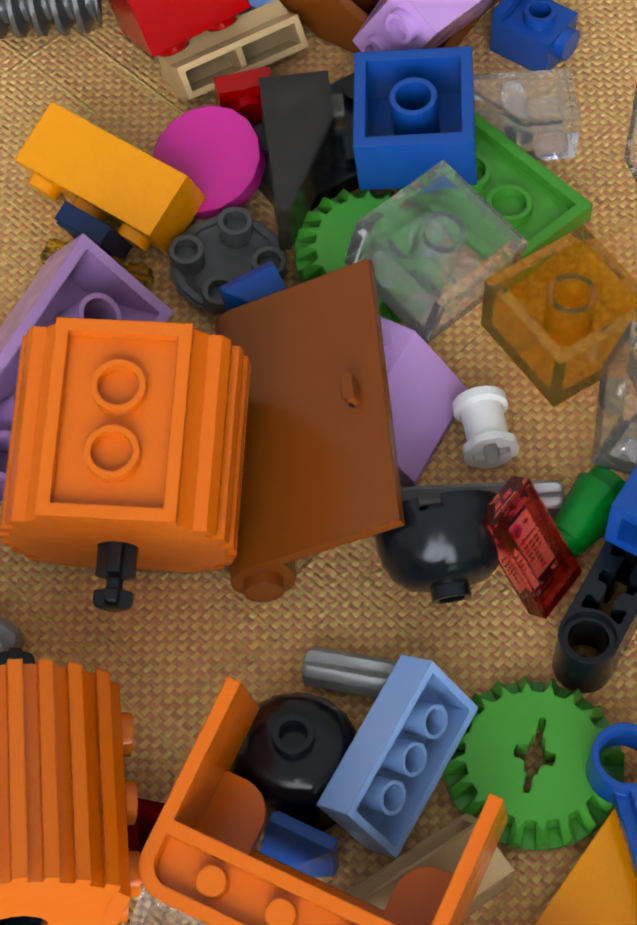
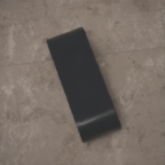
[552,541,637,693]

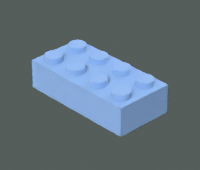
[316,654,479,859]

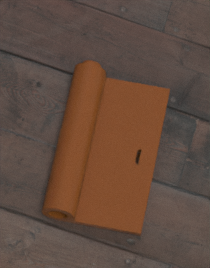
[215,258,405,602]

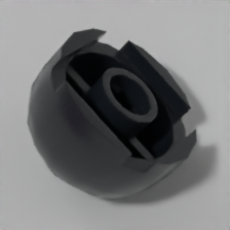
[374,490,506,604]
[229,692,357,832]

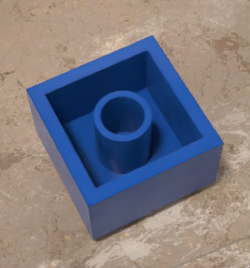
[353,46,477,190]

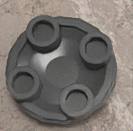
[169,206,286,314]

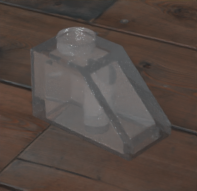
[474,68,581,161]

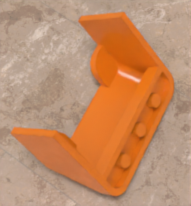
[139,676,508,925]

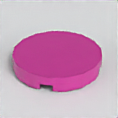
[152,105,266,220]

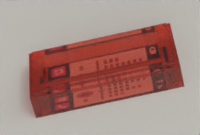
[479,476,583,619]

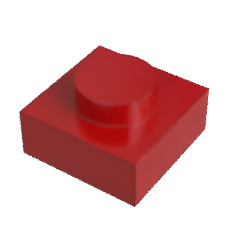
[214,66,276,125]

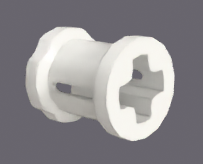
[452,385,520,469]

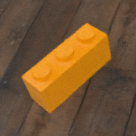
[14,101,207,255]

